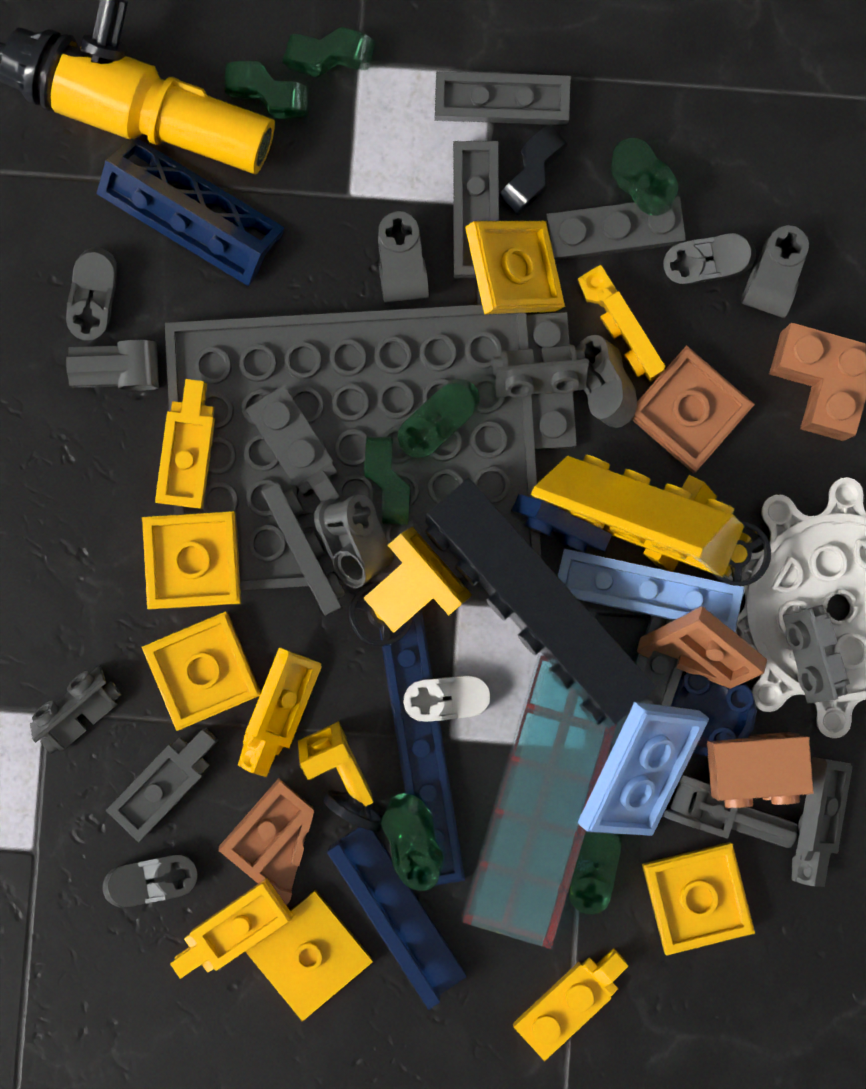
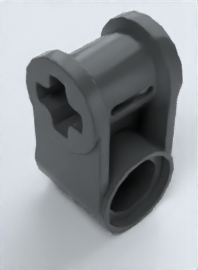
[378,211,429,303]
[741,225,809,318]
[314,494,393,588]

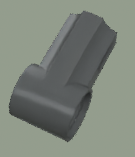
[66,340,159,391]

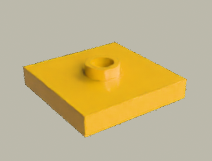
[465,221,565,314]
[142,511,241,609]
[142,611,261,731]
[642,842,755,956]
[245,889,373,1022]

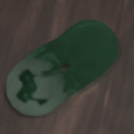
[282,27,376,78]
[224,61,309,119]
[611,138,678,216]
[398,379,480,458]
[364,436,410,525]
[381,793,444,891]
[569,828,623,914]

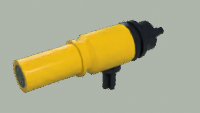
[0,0,275,174]

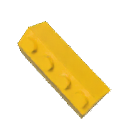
[531,455,744,577]

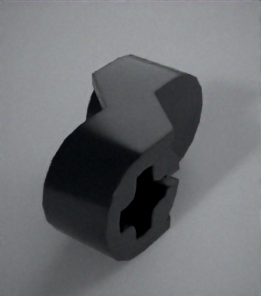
[500,124,568,215]

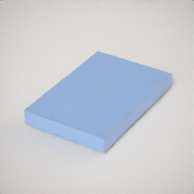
[578,702,709,836]

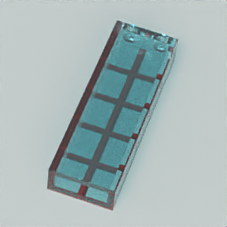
[461,655,617,949]

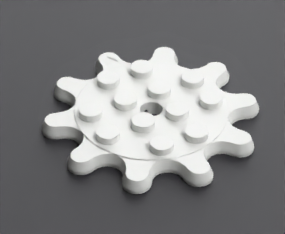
[724,477,866,738]

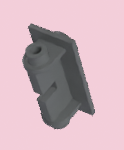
[492,345,589,398]
[782,605,850,704]
[30,666,122,754]

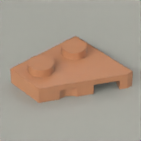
[637,606,767,689]
[219,778,314,905]

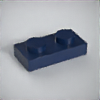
[511,494,612,553]

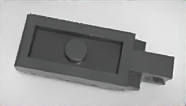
[245,385,341,502]
[106,728,219,843]
[792,757,853,887]

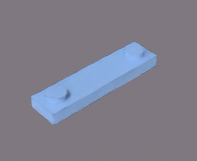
[558,549,744,632]

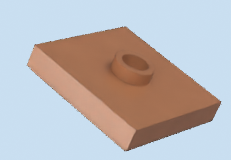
[631,345,755,473]

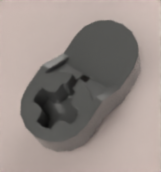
[664,233,756,285]
[66,247,118,340]
[576,335,637,428]
[103,855,197,907]

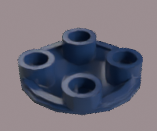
[671,672,757,756]

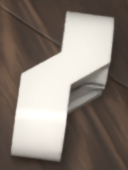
[403,675,490,722]

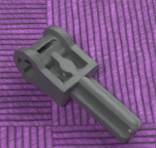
[663,774,798,848]

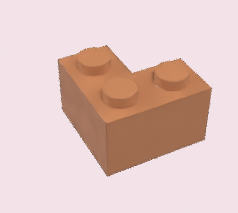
[769,323,866,441]
[707,732,813,808]

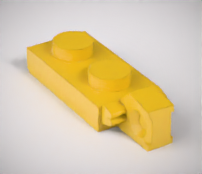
[578,265,665,382]
[155,379,215,509]
[238,647,322,777]
[170,878,293,979]
[513,948,628,1061]

